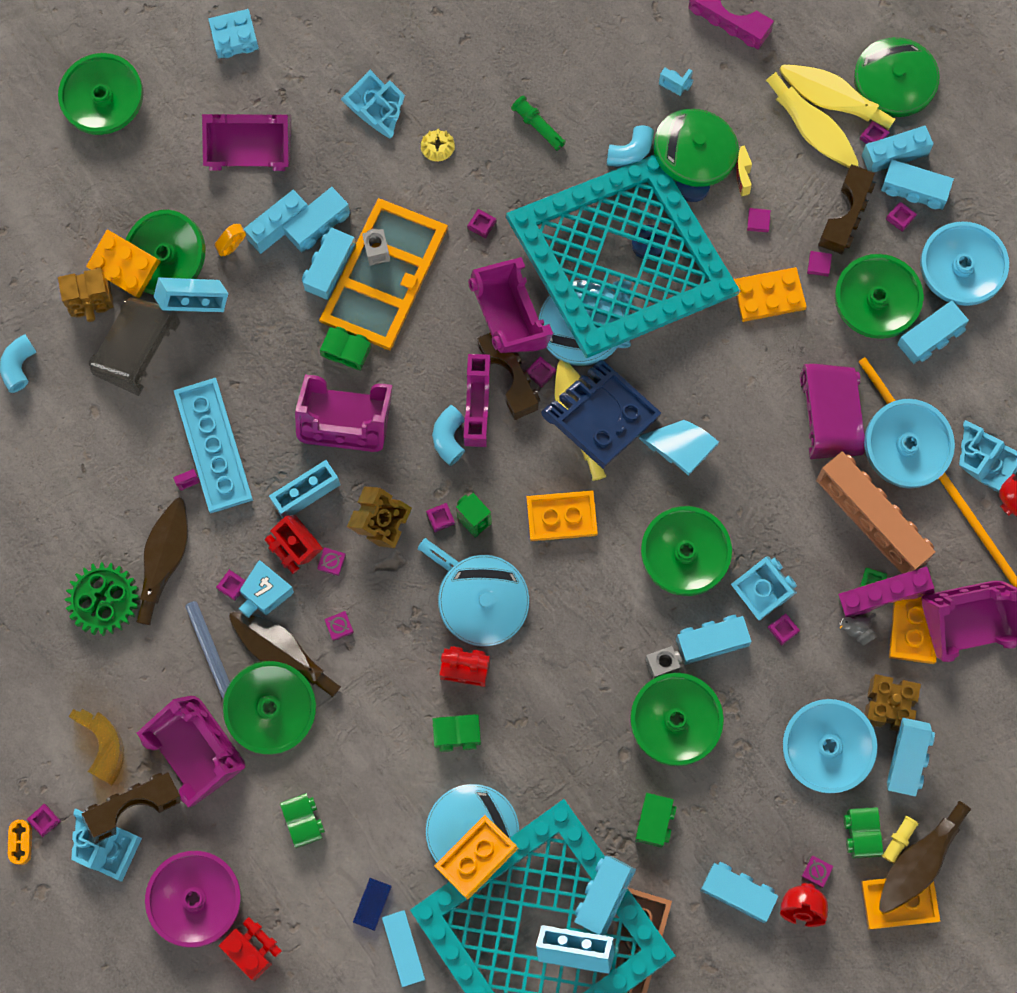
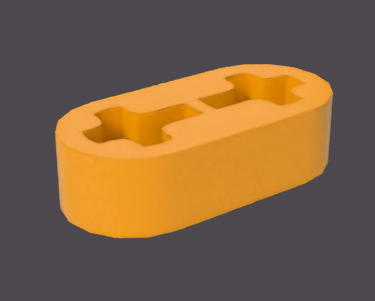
[214,224,246,256]
[8,819,32,865]

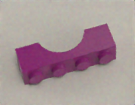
[688,0,774,50]
[464,354,491,447]
[838,566,934,618]

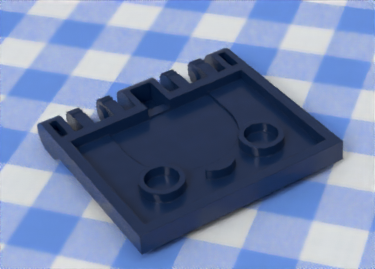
[541,360,661,469]

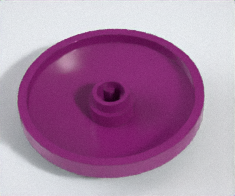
[145,851,241,948]

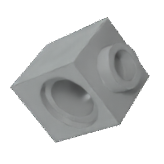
[362,229,391,265]
[645,646,682,679]

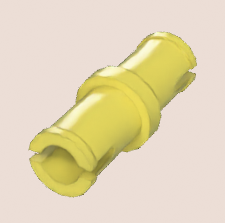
[882,816,919,864]

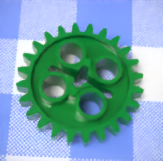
[65,562,140,636]

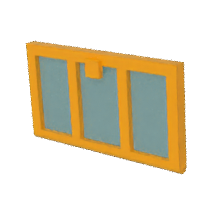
[319,198,448,351]

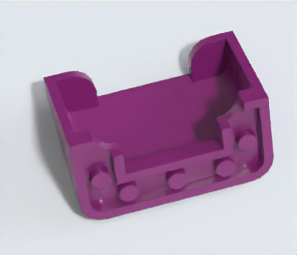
[202,114,292,171]
[468,257,553,353]
[799,363,865,459]
[295,374,392,452]
[922,581,1017,662]
[137,695,245,808]

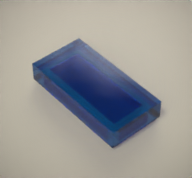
[353,878,392,931]

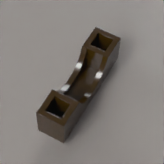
[818,164,876,255]
[477,332,541,421]
[81,772,181,845]

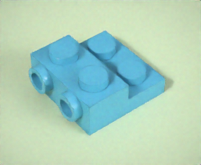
[208,9,259,59]
[731,556,797,620]

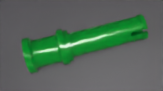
[511,95,566,151]

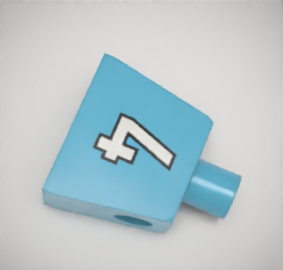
[239,560,294,618]

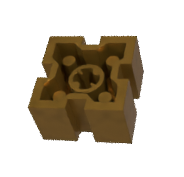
[58,268,114,322]
[347,486,412,548]
[865,674,921,731]

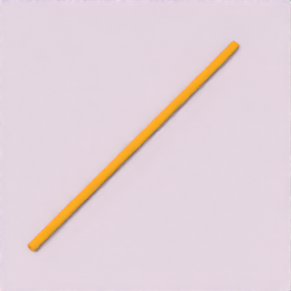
[859,357,1017,587]

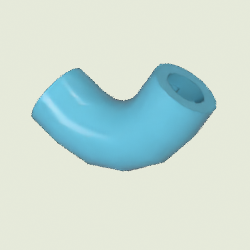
[607,126,654,167]
[0,334,37,393]
[432,405,465,466]

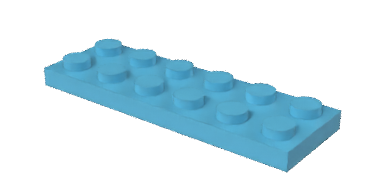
[173,378,253,514]

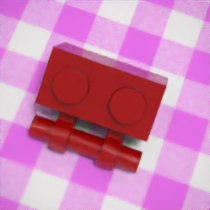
[264,515,323,574]
[439,646,490,687]
[218,917,282,981]

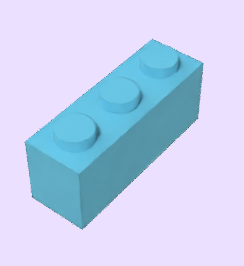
[862,125,933,172]
[881,160,954,210]
[283,187,350,253]
[244,189,308,254]
[302,227,356,300]
[154,277,228,312]
[897,301,969,364]
[269,460,340,519]
[676,615,752,665]
[887,718,935,796]
[575,856,636,935]
[700,862,778,923]
[536,925,615,974]

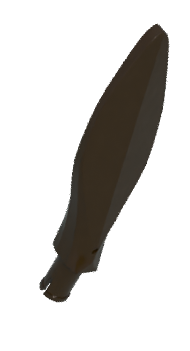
[136,497,188,625]
[229,612,341,698]
[879,801,971,913]

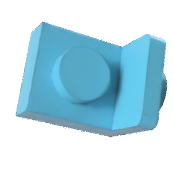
[659,68,693,96]

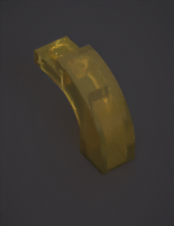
[69,709,124,786]

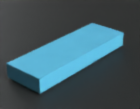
[382,910,425,987]

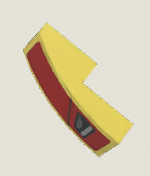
[736,145,752,196]

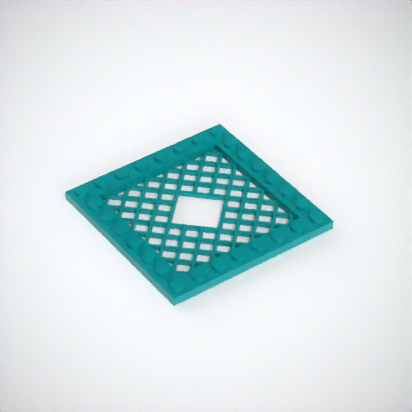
[506,154,740,359]
[410,799,676,993]

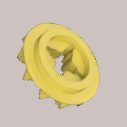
[421,129,455,162]

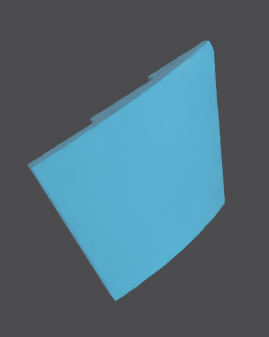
[341,70,405,138]
[639,420,719,476]
[959,420,1017,493]
[71,809,142,881]

